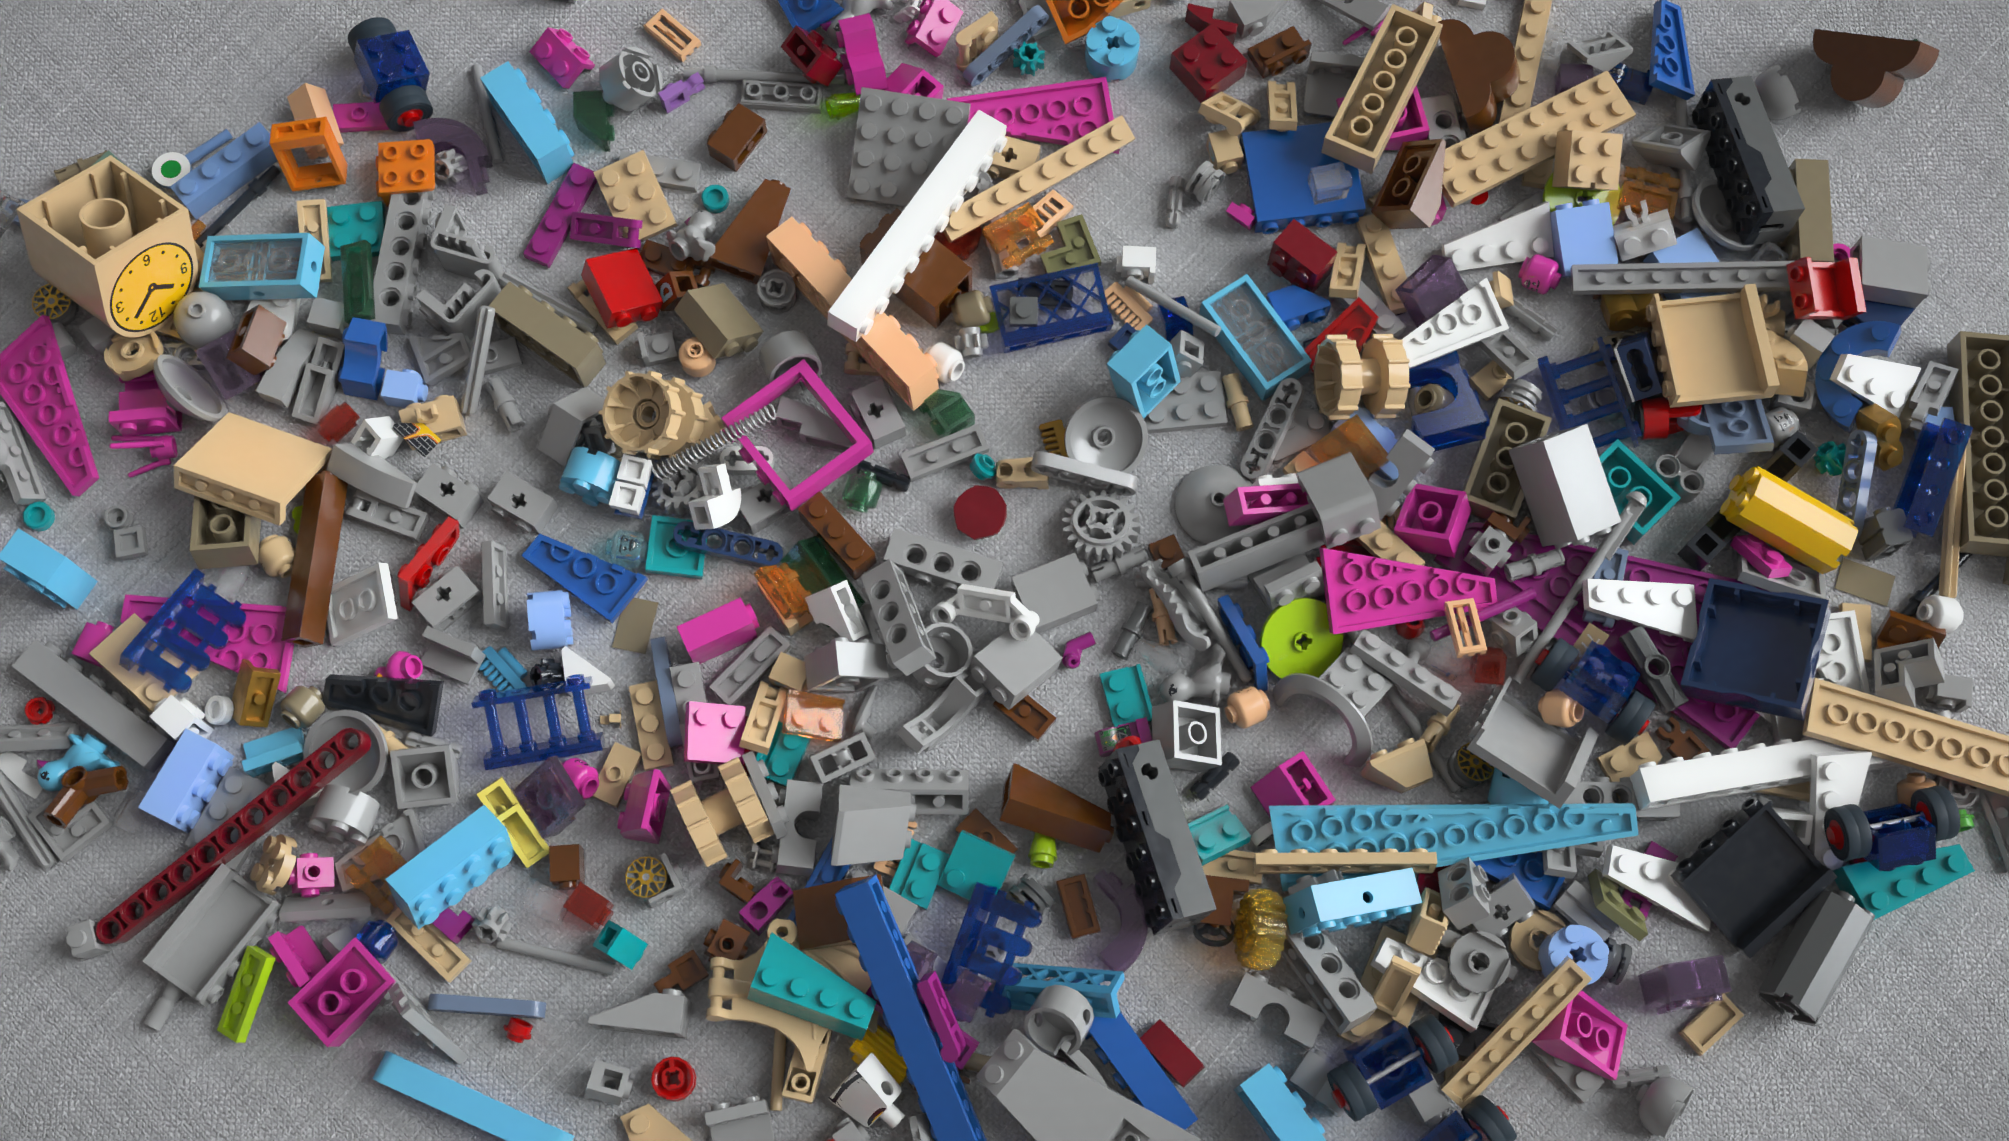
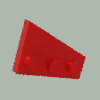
[1304,297,1379,372]
[397,516,460,612]

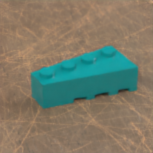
[1833,844,1975,920]
[747,932,877,1041]

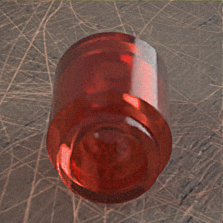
[317,402,360,443]

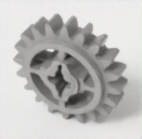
[1062,490,1141,562]

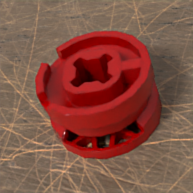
[651,1057,697,1102]

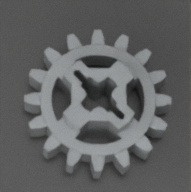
[652,458,705,515]

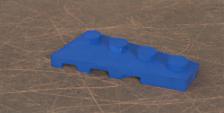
[1649,0,1695,100]

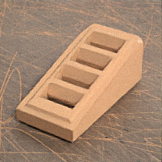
[1017,189,1074,245]

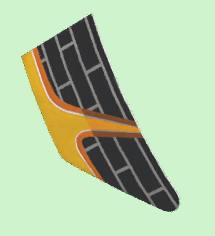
[393,423,441,457]

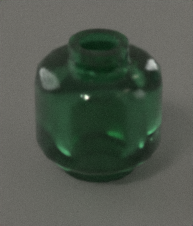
[842,469,883,513]

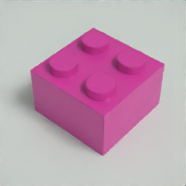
[1394,484,1472,558]

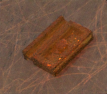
[782,689,845,742]

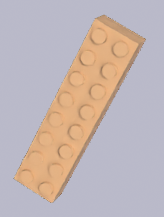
[766,217,939,411]

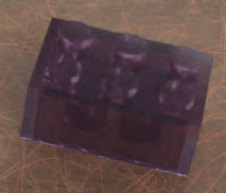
[1638,955,1732,1015]

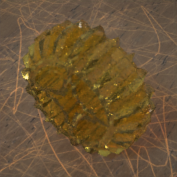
[1233,888,1288,971]

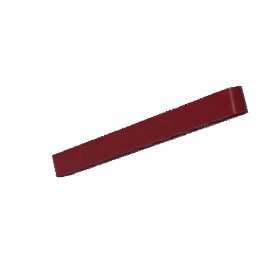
[96,728,371,944]

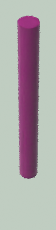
[1430,587,1537,642]

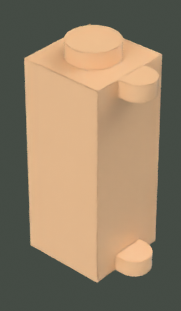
[287,83,344,159]

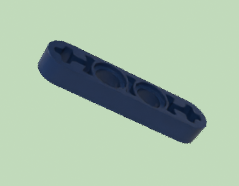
[673,521,783,569]

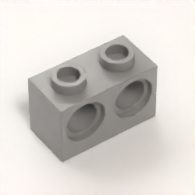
[1438,857,1491,930]

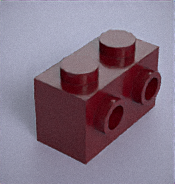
[780,25,843,87]

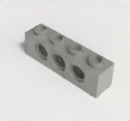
[1421,94,1472,207]
[883,528,1003,593]
[860,559,936,676]
[1564,777,1680,821]
[1270,919,1378,1035]

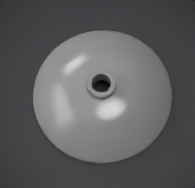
[1692,180,1757,251]
[154,354,226,422]
[1064,396,1148,474]
[1175,465,1252,545]
[303,710,388,796]

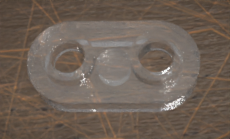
[1539,25,1566,76]

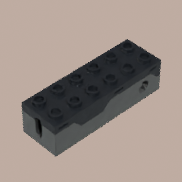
[1692,76,1805,246]
[1098,736,1217,936]

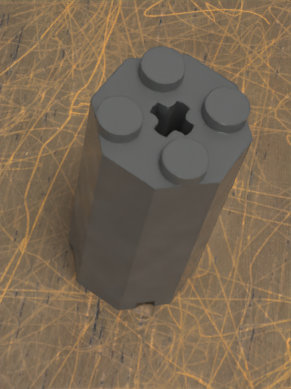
[1758,889,1875,1027]

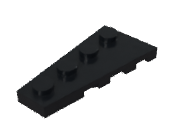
[322,674,444,737]

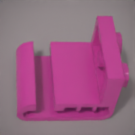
[109,370,183,436]

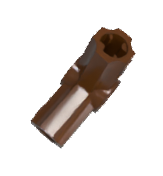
[43,765,129,829]

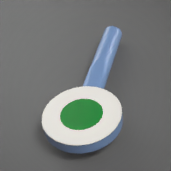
[152,129,233,189]

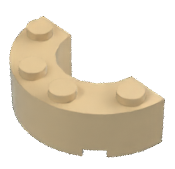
[1767,330,1808,397]

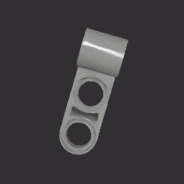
[1650,432,1713,503]

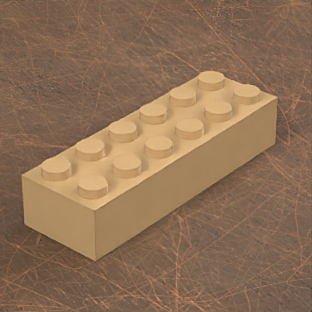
[1321,4,1443,174]

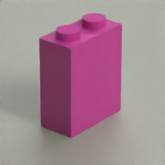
[677,597,760,664]

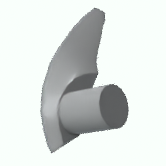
[851,685,877,740]

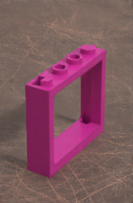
[721,359,874,512]

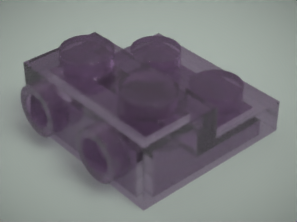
[514,756,586,839]

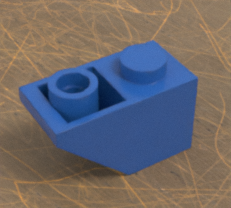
[1266,285,1331,332]

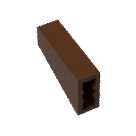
[705,179,791,285]
[1000,763,1114,853]

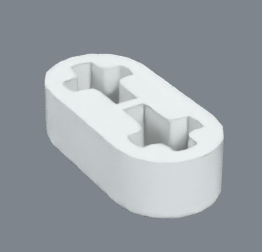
[720,446,775,475]

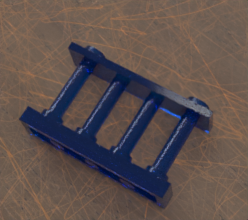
[1537,337,1642,449]
[1893,418,1973,539]
[471,674,605,771]

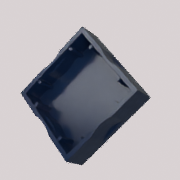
[1681,578,1831,721]

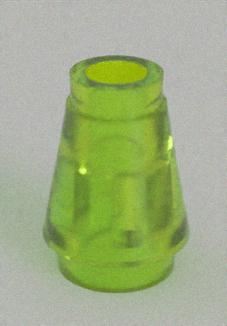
[825,92,861,120]

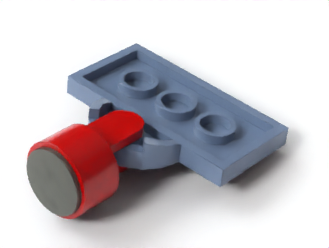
[1634,396,1774,455]

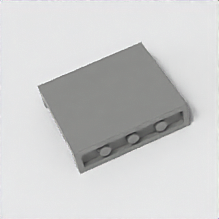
[1467,677,1599,809]

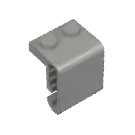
[430,204,505,285]
[416,269,502,340]
[1296,452,1381,549]
[1247,554,1325,614]

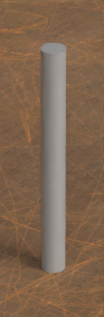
[471,64,503,164]
[1125,276,1221,337]
[497,938,616,975]

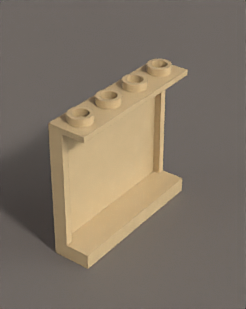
[1646,284,1780,408]
[174,412,332,526]

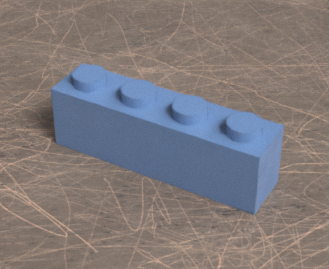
[170,122,277,220]

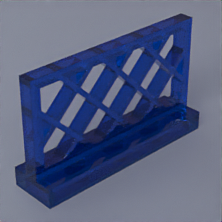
[989,263,1113,353]

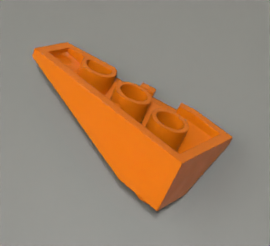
[1046,0,1123,44]

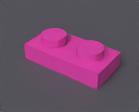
[1730,534,1793,578]

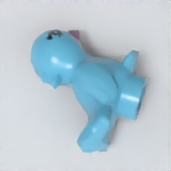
[36,733,120,792]

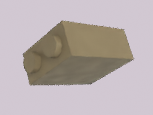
[674,283,764,359]

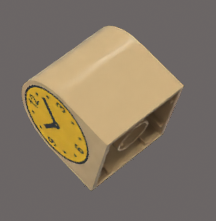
[16,155,198,337]

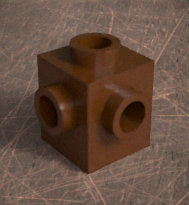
[703,919,750,962]

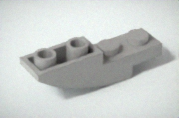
[669,662,720,782]

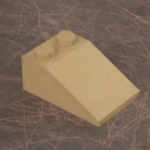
[89,613,199,714]

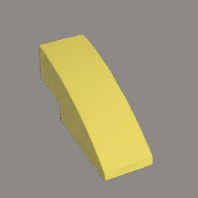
[476,776,549,868]

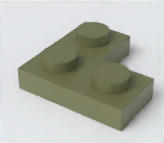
[1040,214,1101,280]
[1588,868,1648,942]

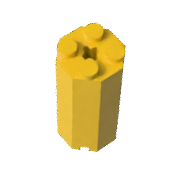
[1720,466,1858,574]

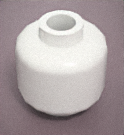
[923,342,965,383]
[1917,595,1963,634]

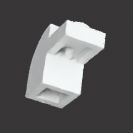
[688,464,741,530]

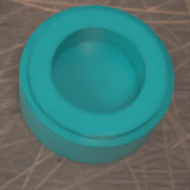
[701,185,730,214]
[23,502,55,532]

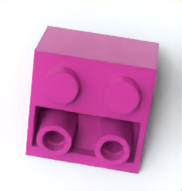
[881,63,944,99]
[1250,751,1336,819]

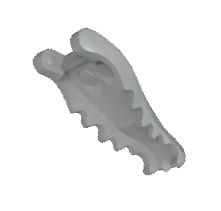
[1140,559,1228,651]

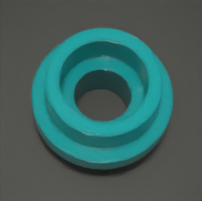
[969,453,996,480]

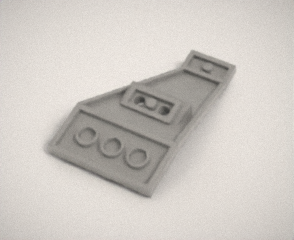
[975,1029,1205,1141]

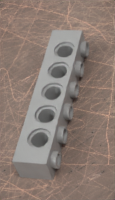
[366,184,437,335]

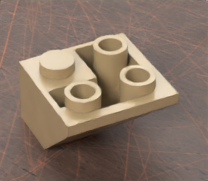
[1361,738,1433,793]

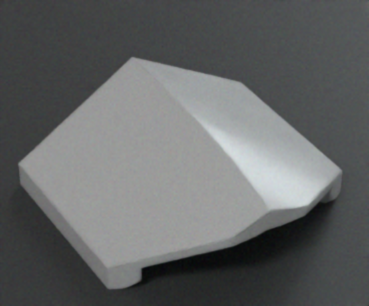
[1567,31,1633,71]

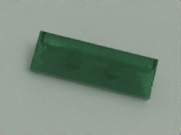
[340,240,376,325]
[781,536,865,627]

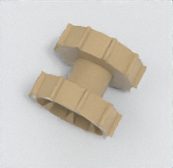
[1312,334,1410,420]
[598,370,709,460]
[670,757,775,867]

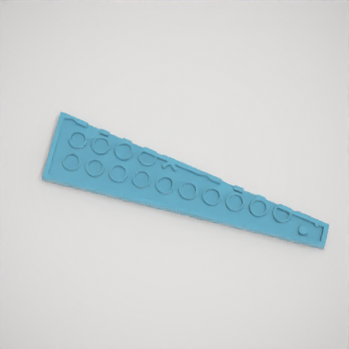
[1269,803,1639,891]

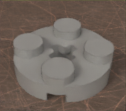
[1448,931,1511,993]

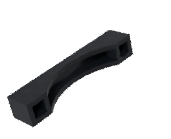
[1677,430,1819,571]

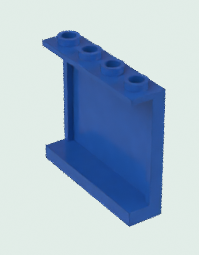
[1240,122,1366,234]

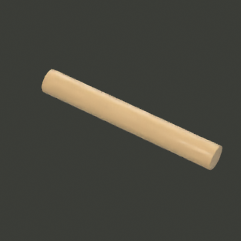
[770,1030,786,1111]

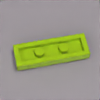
[217,946,276,1043]

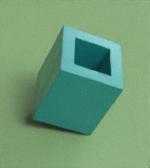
[592,920,648,970]

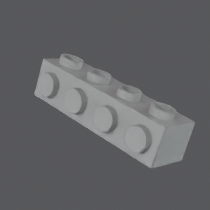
[850,768,969,814]

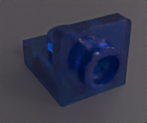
[1158,296,1194,342]

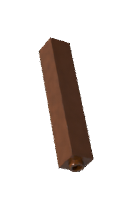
[281,471,348,648]

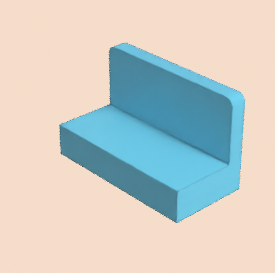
[242,727,305,778]

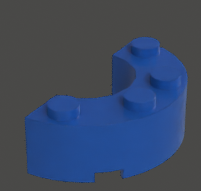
[1815,321,1901,433]

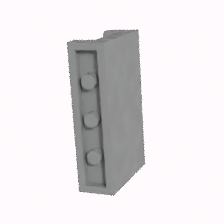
[142,863,282,1007]

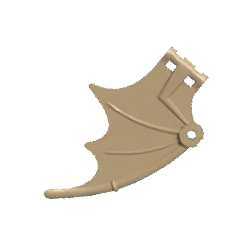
[706,918,879,1073]

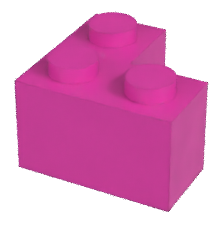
[835,13,888,95]

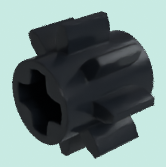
[530,659,565,695]

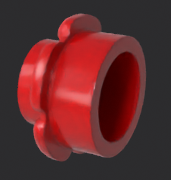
[25,697,55,725]
[503,1017,533,1043]

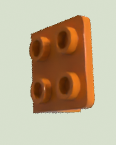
[376,139,435,207]

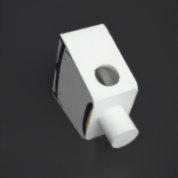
[828,1052,905,1129]

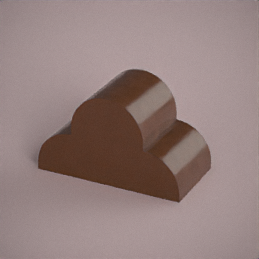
[1438,19,1520,136]
[1812,29,1940,109]

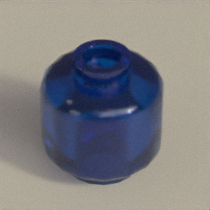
[355,920,398,965]

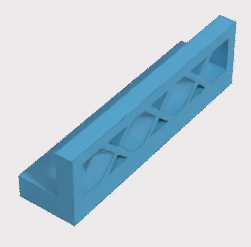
[999,963,1125,1018]

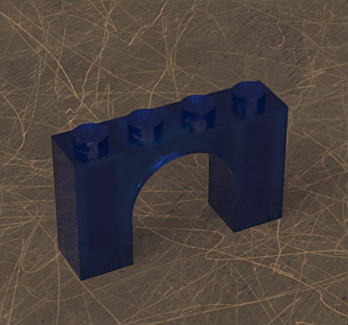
[1408,351,1490,452]

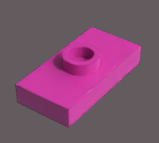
[333,102,389,133]

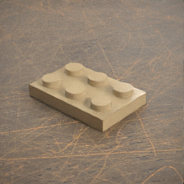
[593,150,678,248]

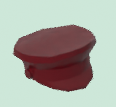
[953,485,1007,540]

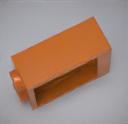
[269,116,348,192]

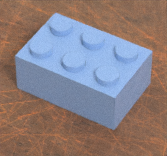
[138,729,234,834]

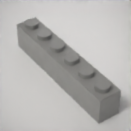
[1188,504,1324,592]
[12,639,176,773]

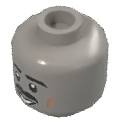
[1765,407,1800,448]

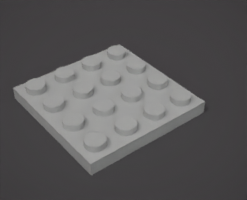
[847,87,971,206]

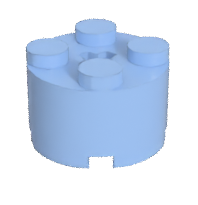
[527,590,574,651]
[1538,925,1609,986]

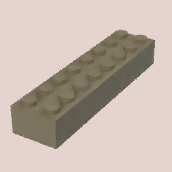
[1947,331,2009,557]

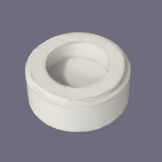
[205,695,234,725]
[1251,822,1273,847]

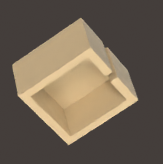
[1552,130,1623,191]

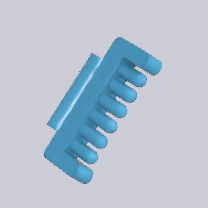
[479,646,528,703]

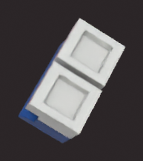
[609,454,654,520]

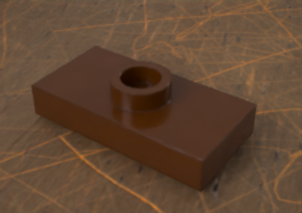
[955,808,1018,854]
[1056,874,1101,940]

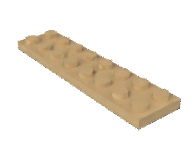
[1442,70,1636,208]
[1802,678,2009,797]

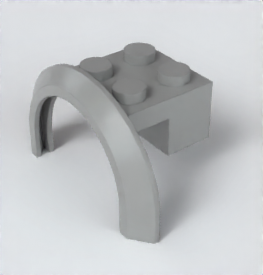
[1272,647,1393,767]

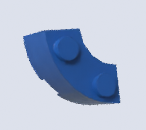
[338,317,388,401]

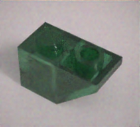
[573,90,615,152]
[918,389,975,437]

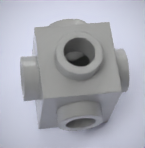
[1464,526,1513,577]
[1491,607,1538,657]

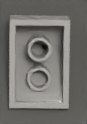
[588,989,692,1039]

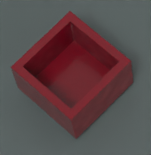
[1169,23,1248,103]
[1267,219,1338,293]

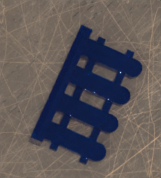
[119,568,246,693]
[940,882,1043,1018]

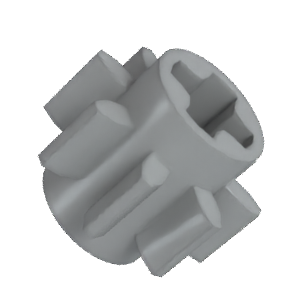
[435,149,468,185]
[954,327,988,358]
[472,906,513,944]

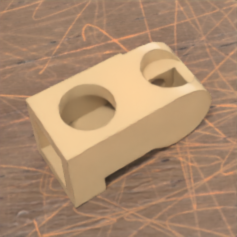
[996,457,1049,489]

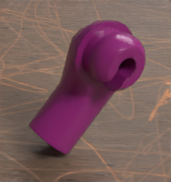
[1062,631,1096,669]

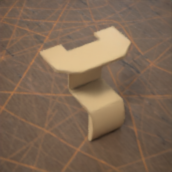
[600,708,621,729]

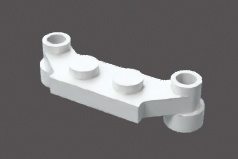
[930,584,1039,641]

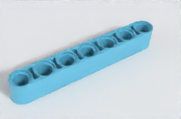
[372,1051,574,1141]

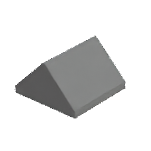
[1633,123,1711,171]
[390,744,459,809]

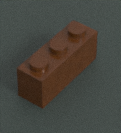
[798,491,877,580]

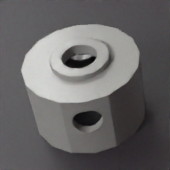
[758,330,823,395]
[912,622,973,688]
[1024,985,1094,1056]

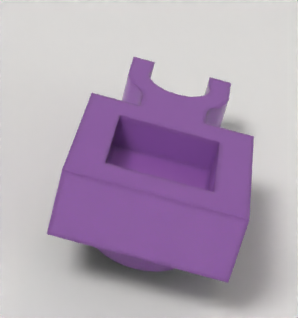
[658,72,705,114]

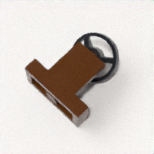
[1193,875,1249,947]

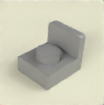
[634,331,679,367]

